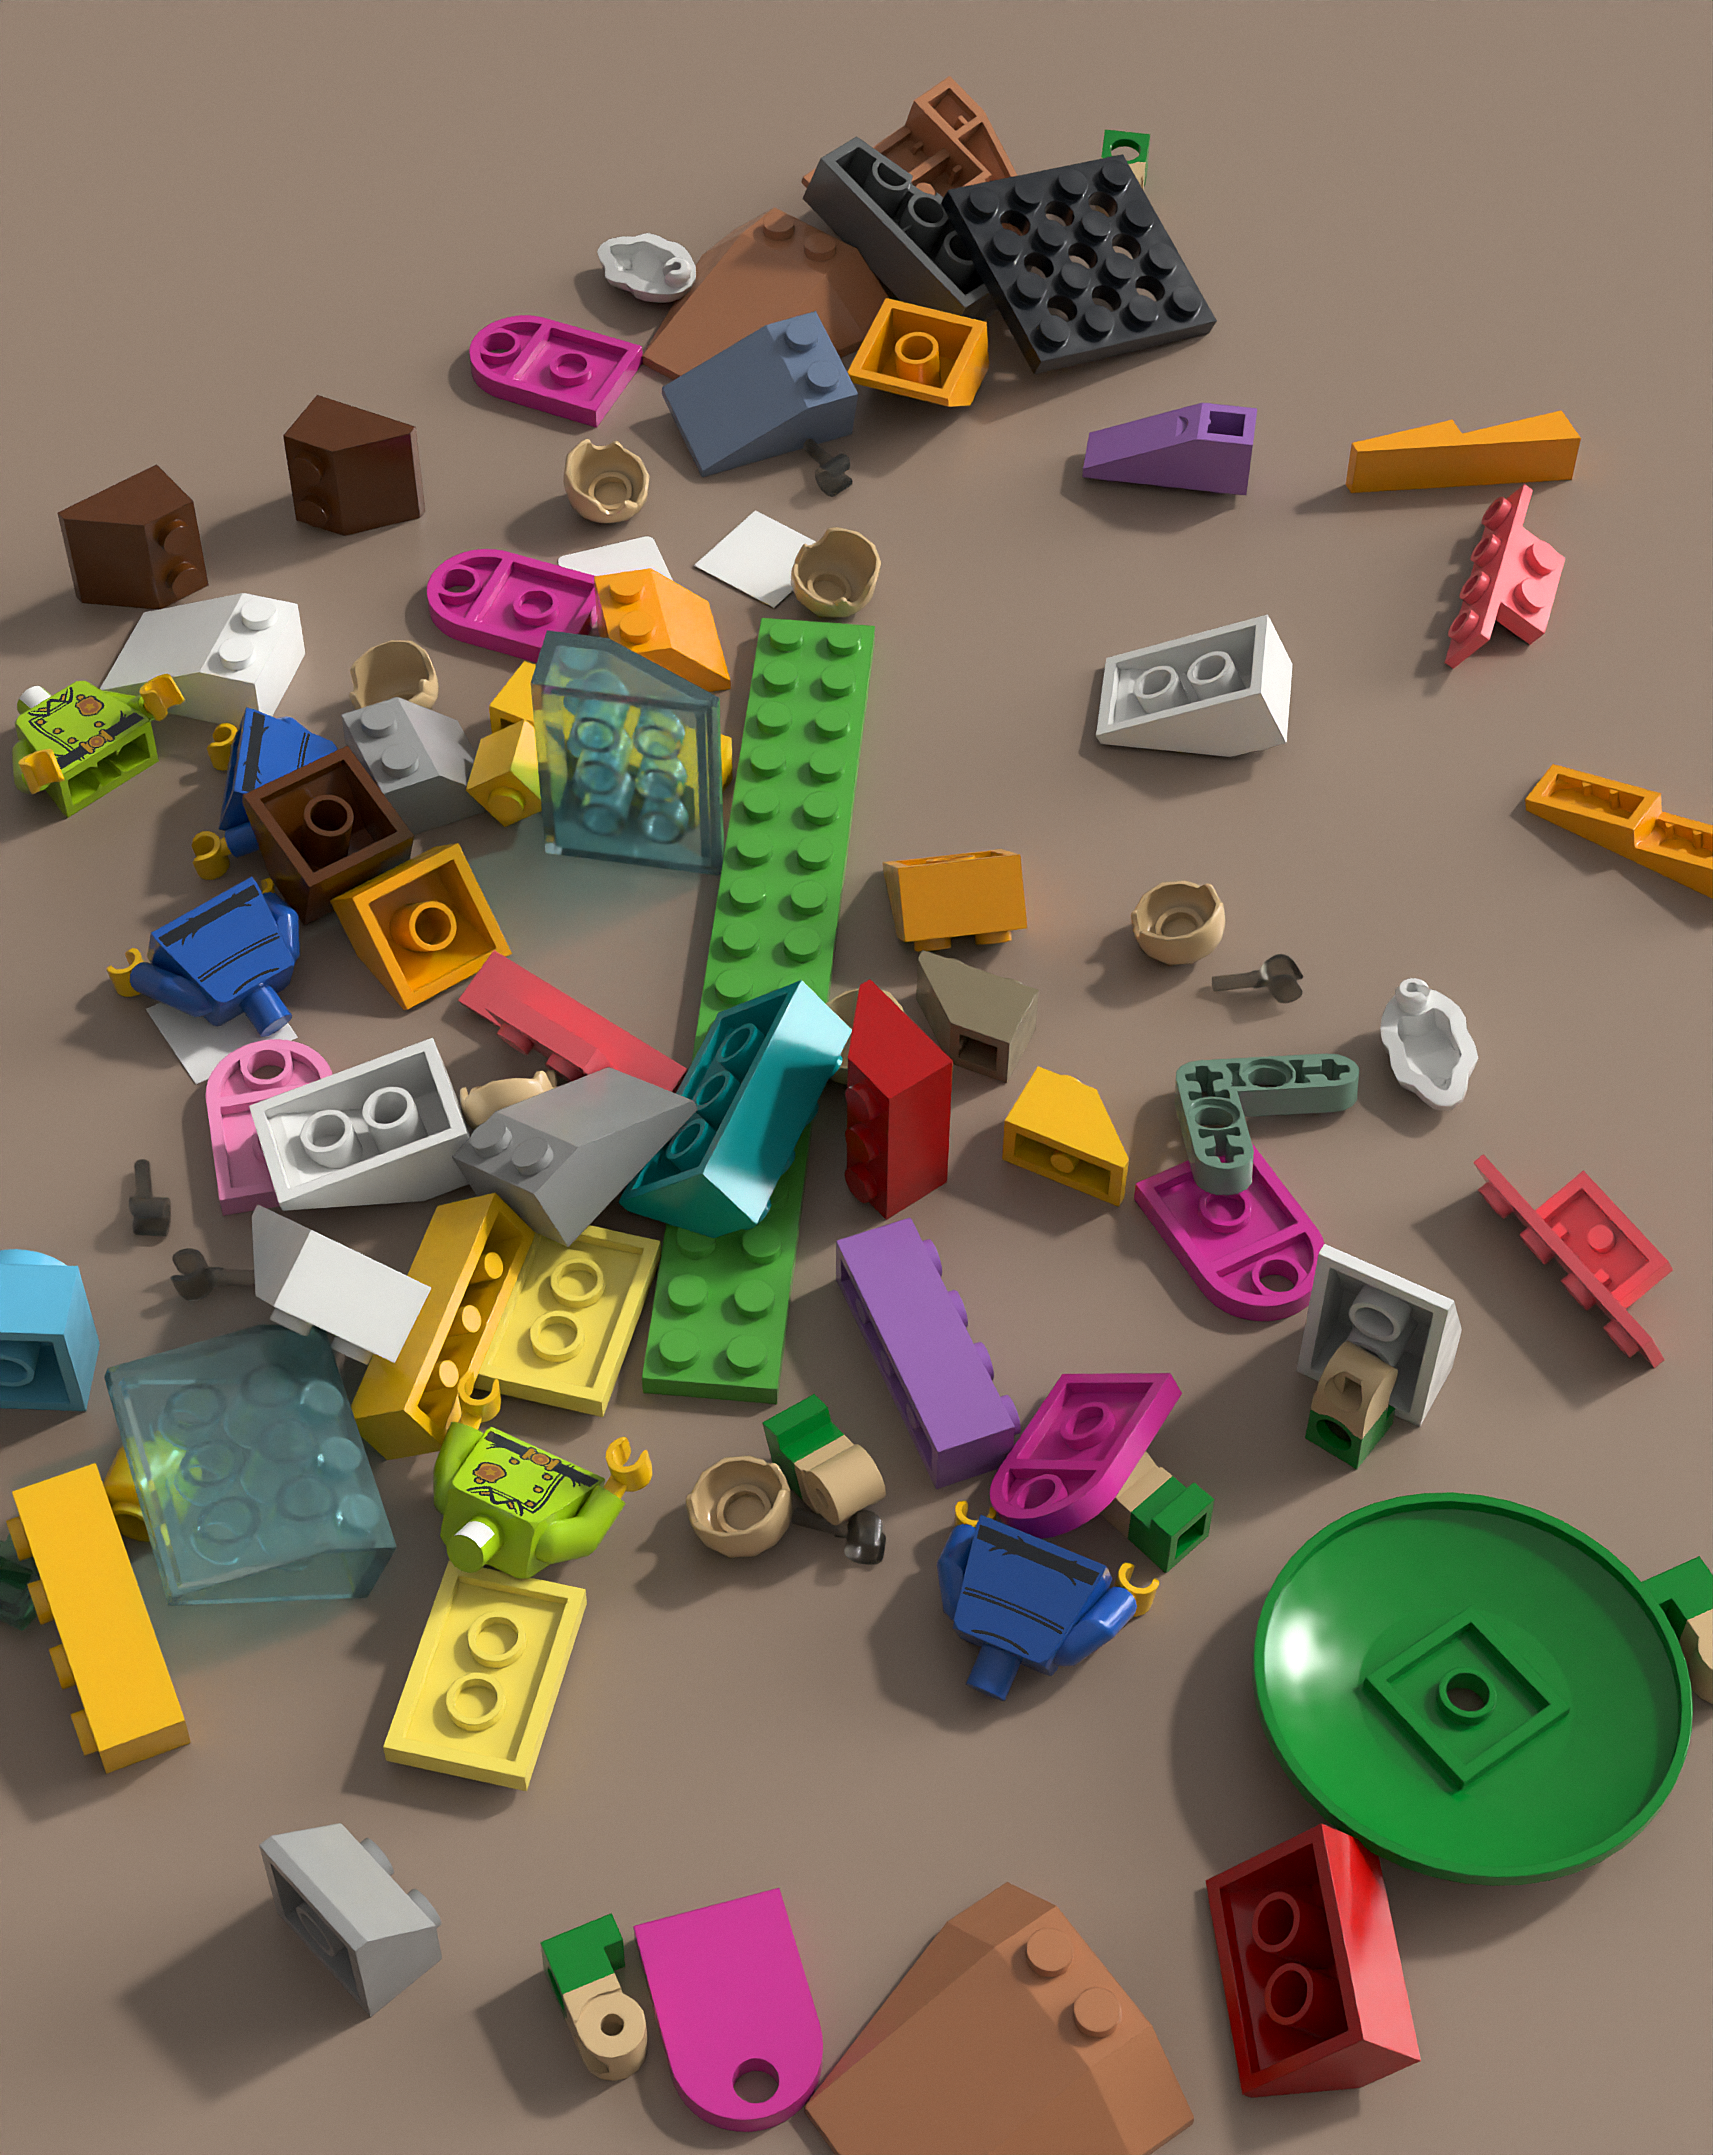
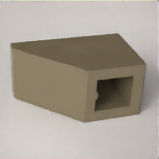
[916,950,1039,1083]

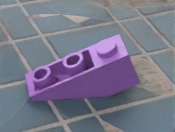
[1082,402,1257,495]

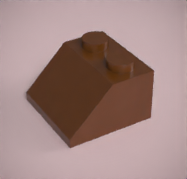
[283,395,425,536]
[57,464,209,610]
[242,745,414,925]

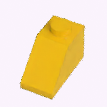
[1002,1066,1129,1207]

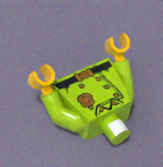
[12,674,185,818]
[433,1371,652,1579]

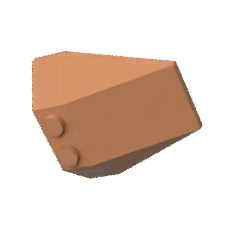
[801,76,1022,236]
[642,207,890,380]
[804,1882,1194,2155]

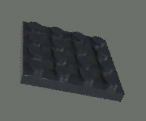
[941,154,1217,374]

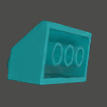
[618,980,852,1238]

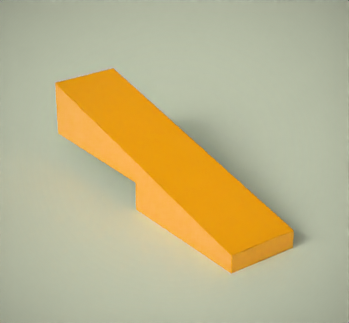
[1345,410,1581,493]
[1525,764,1713,899]

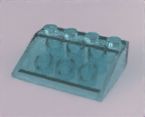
[530,630,724,876]
[104,1324,397,1606]

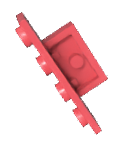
[1444,484,1565,669]
[458,950,688,1093]
[1473,1154,1673,1368]

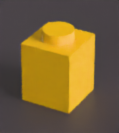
[466,719,563,827]

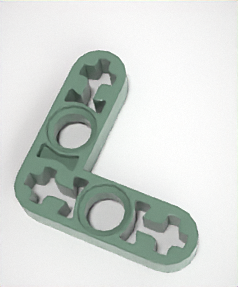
[1174,1053,1359,1195]

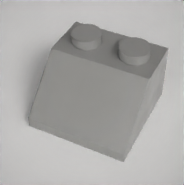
[341,697,487,835]
[259,1823,442,2017]

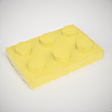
[474,1225,661,1417]
[383,1561,587,1791]

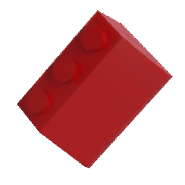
[844,979,953,1220]
[1205,1823,1421,2098]

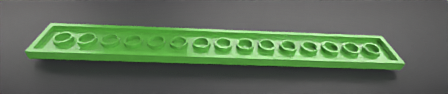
[642,618,875,1404]

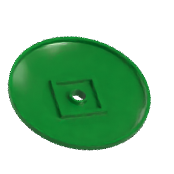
[1252,1492,1693,1886]

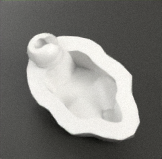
[597,233,696,303]
[1380,978,1478,1111]

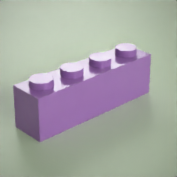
[836,1217,1021,1489]

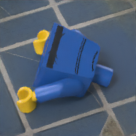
[191,707,338,880]
[106,877,300,1037]
[936,1501,1159,1701]

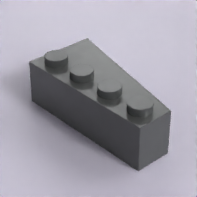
[802,136,1033,321]

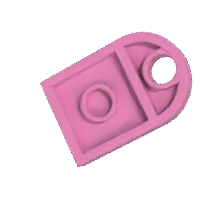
[206,1039,333,1216]

